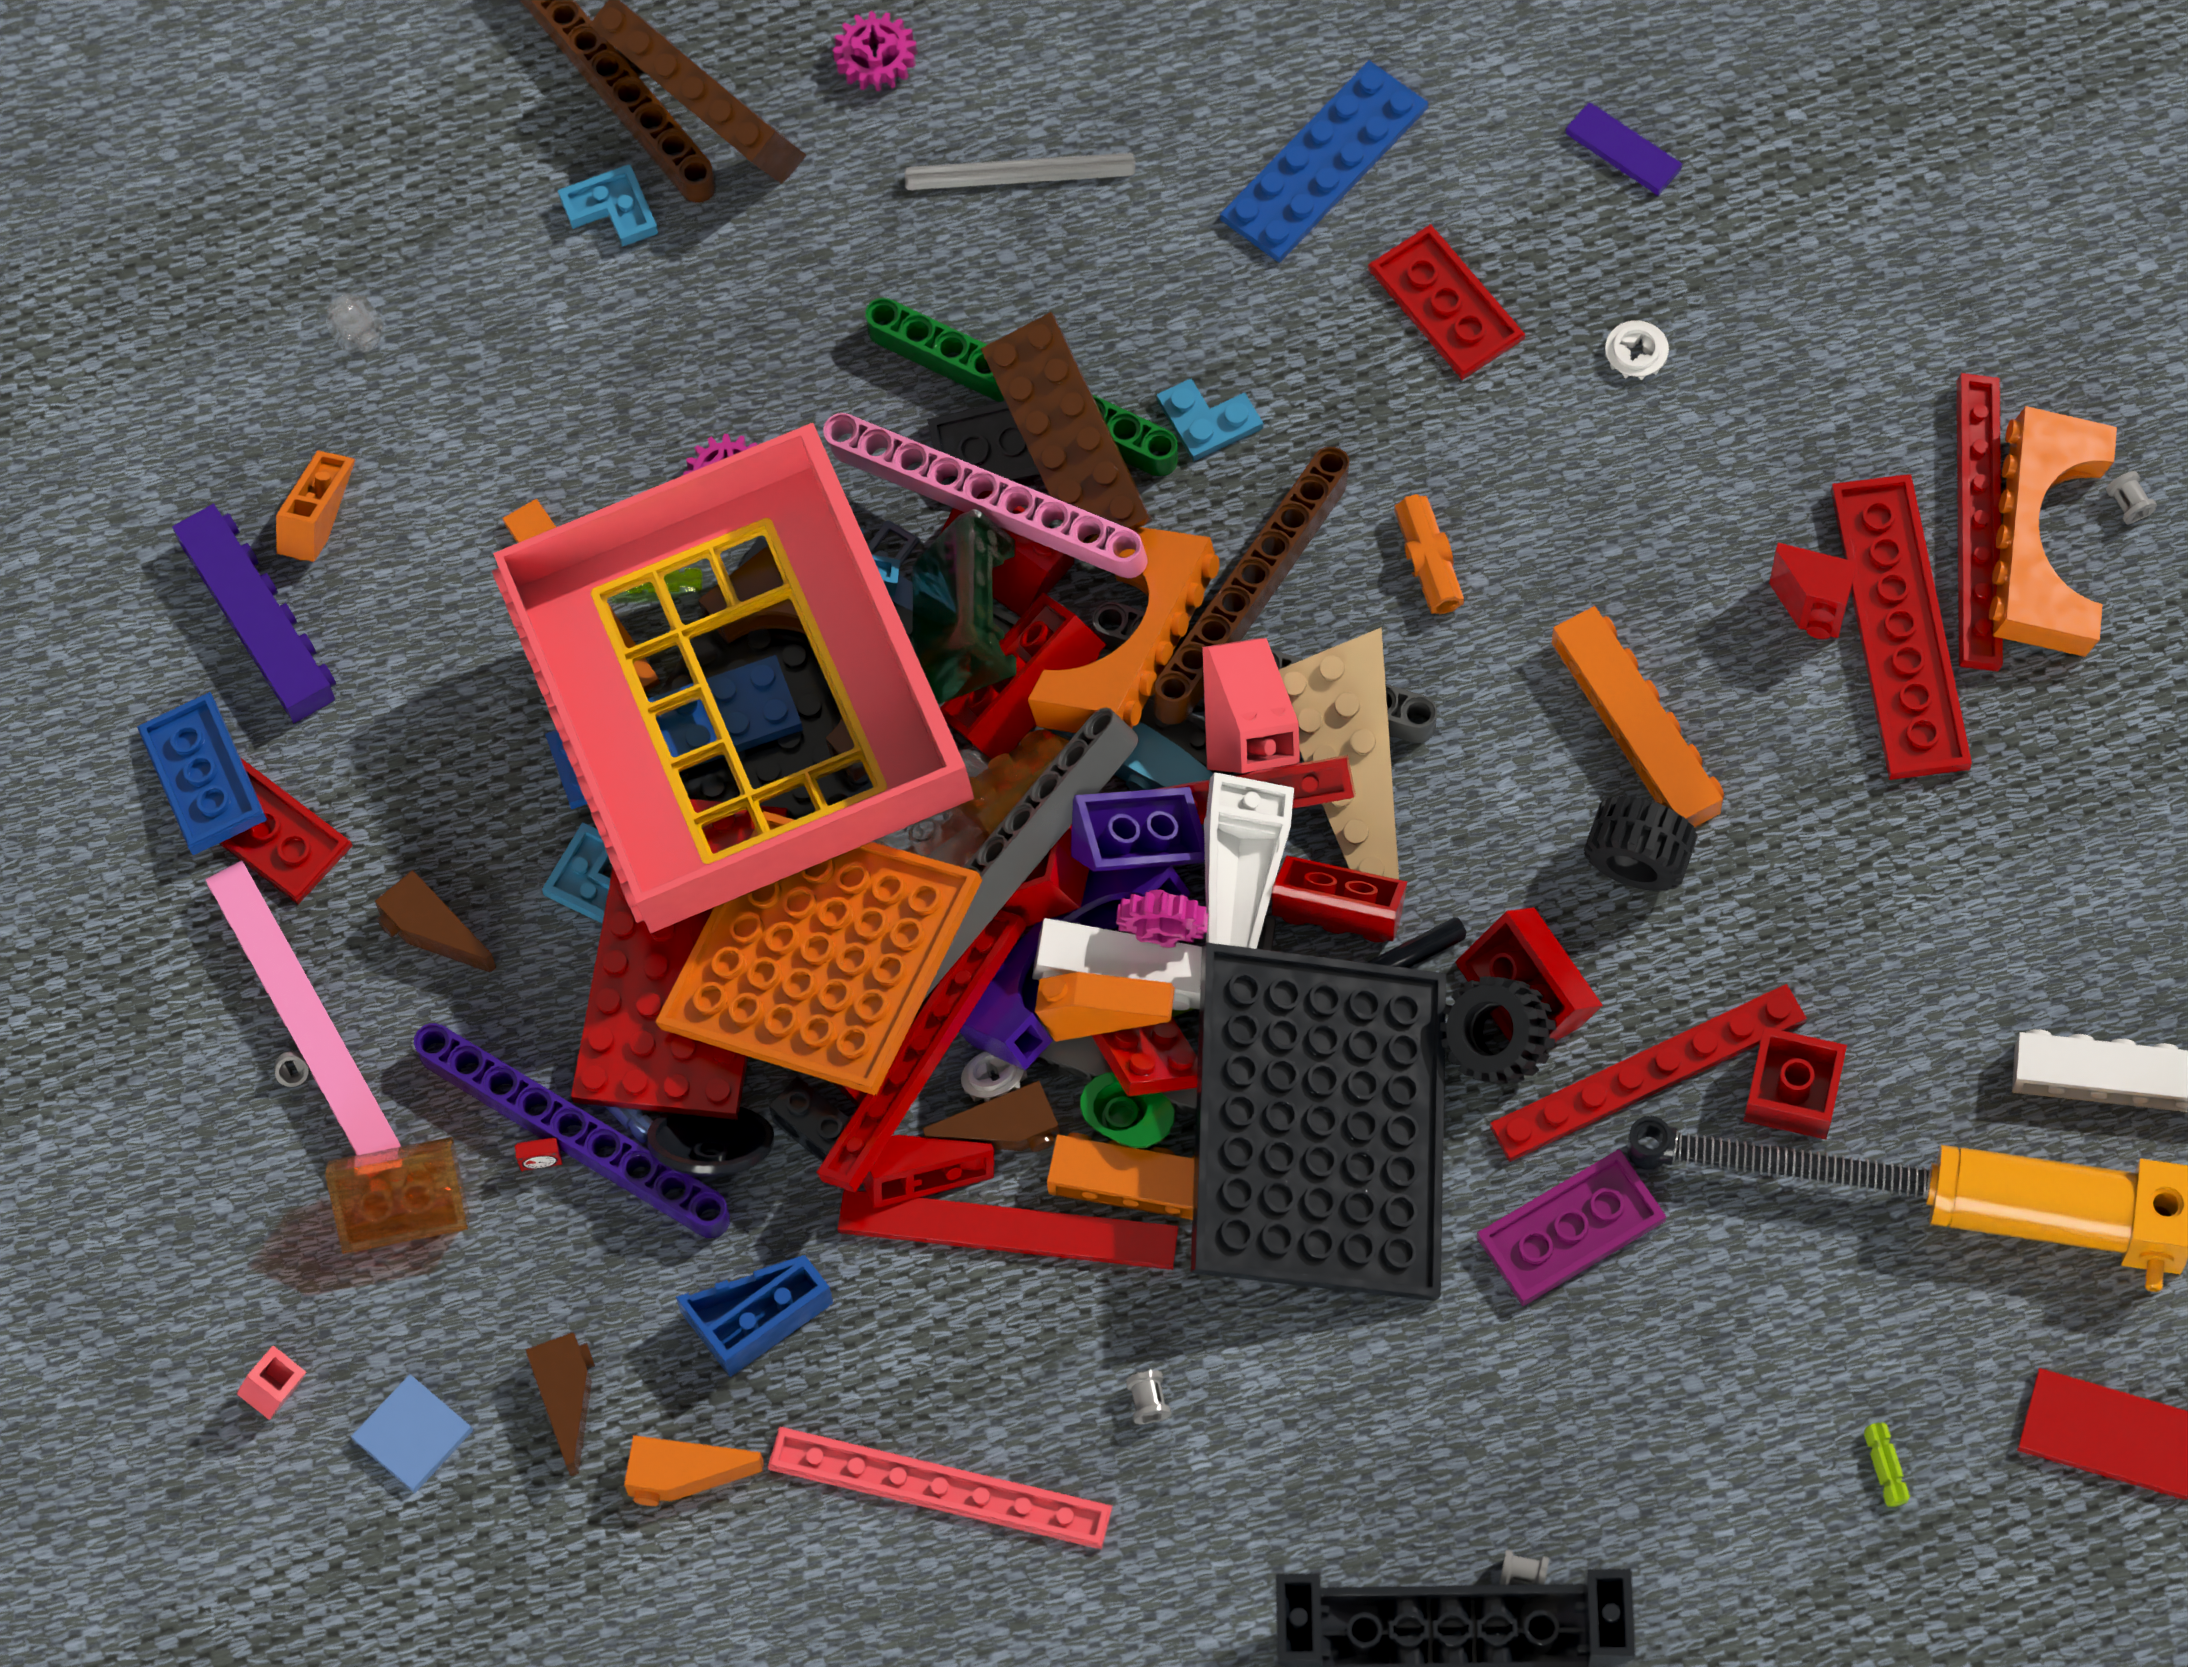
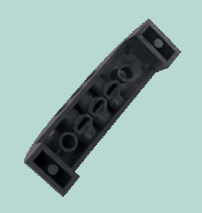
[1276,1569,1636,1667]

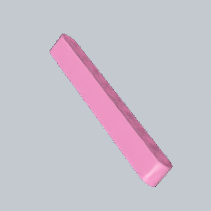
[823,413,1148,578]
[205,860,407,1178]

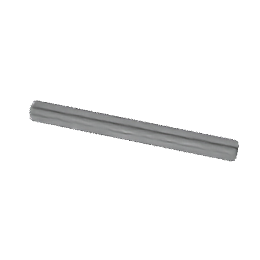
[905,153,1135,190]

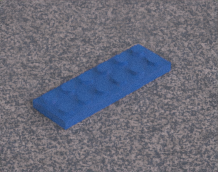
[1220,60,1429,263]
[545,655,803,810]

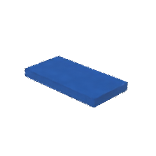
[137,692,267,855]

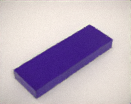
[1565,102,1682,196]

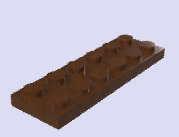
[981,312,1152,543]

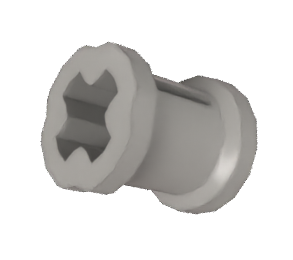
[2106,471,2157,525]
[1126,1370,1172,1425]
[1499,1550,1549,1585]

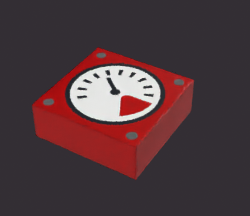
[515,1137,563,1171]

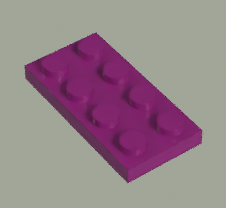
[1477,1148,1666,1307]

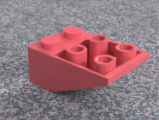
[1202,638,1300,773]

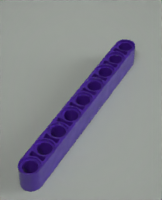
[414,1023,730,1238]

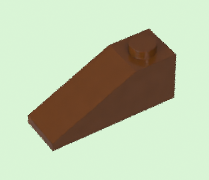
[375,870,497,972]
[922,1081,1060,1152]
[525,1332,595,1476]

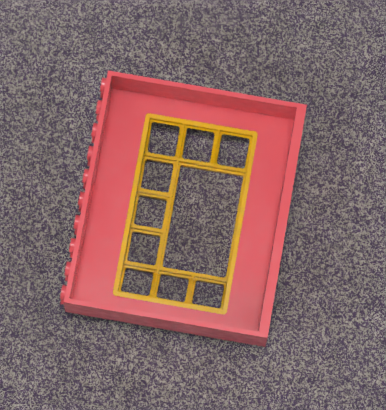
[492,423,974,934]

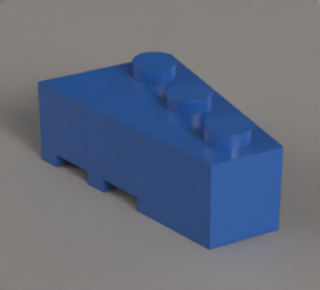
[676,1255,833,1377]

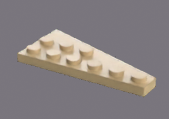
[1279,628,1399,880]

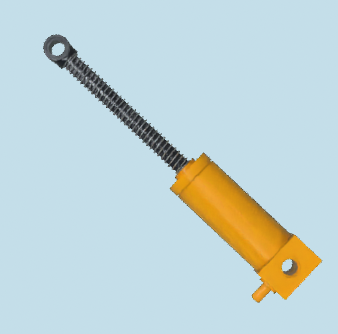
[1627,1116,2188,1292]

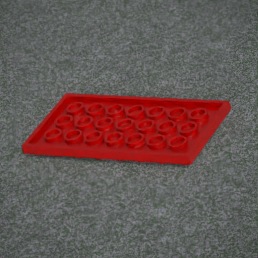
[571,799,789,1120]

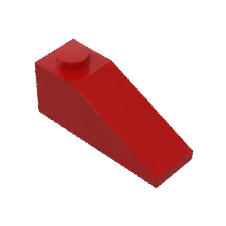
[862,1135,994,1208]

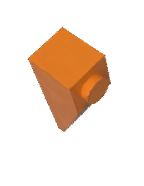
[276,450,355,562]
[1035,972,1175,1042]
[624,1435,764,1506]

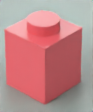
[236,1346,306,1420]

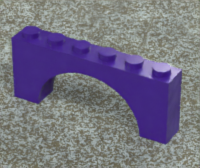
[959,866,1191,1070]

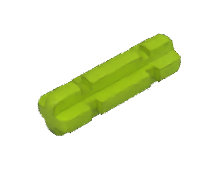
[1864,1422,1910,1507]

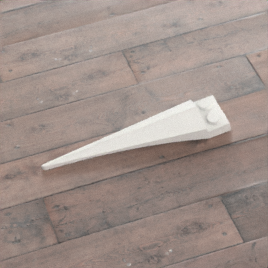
[1204,772,1294,949]

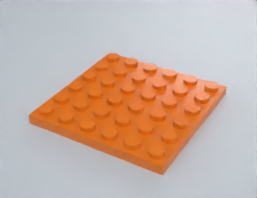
[655,811,982,1095]

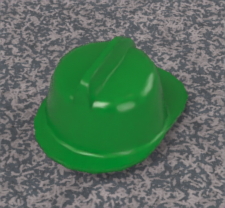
[1080,1072,1175,1148]

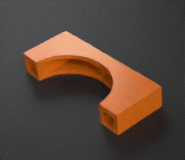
[1989,406,2117,657]
[1028,527,1219,733]

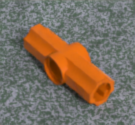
[1394,494,1464,615]

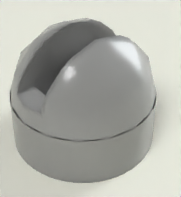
[274,1050,308,1087]

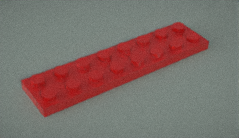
[1831,474,1972,780]

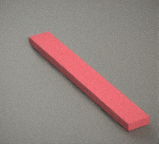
[768,1426,1112,1549]

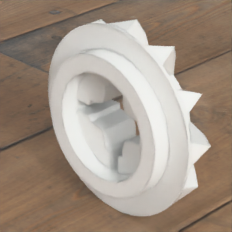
[1605,321,1669,381]
[961,1052,1027,1102]

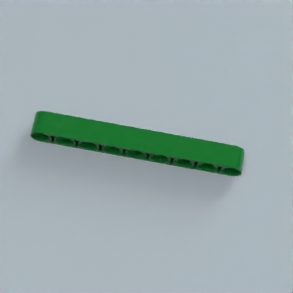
[865,298,1178,477]

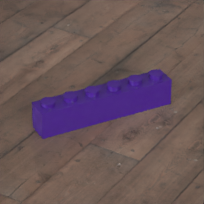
[172,503,336,724]

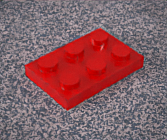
[1091,1016,1198,1096]

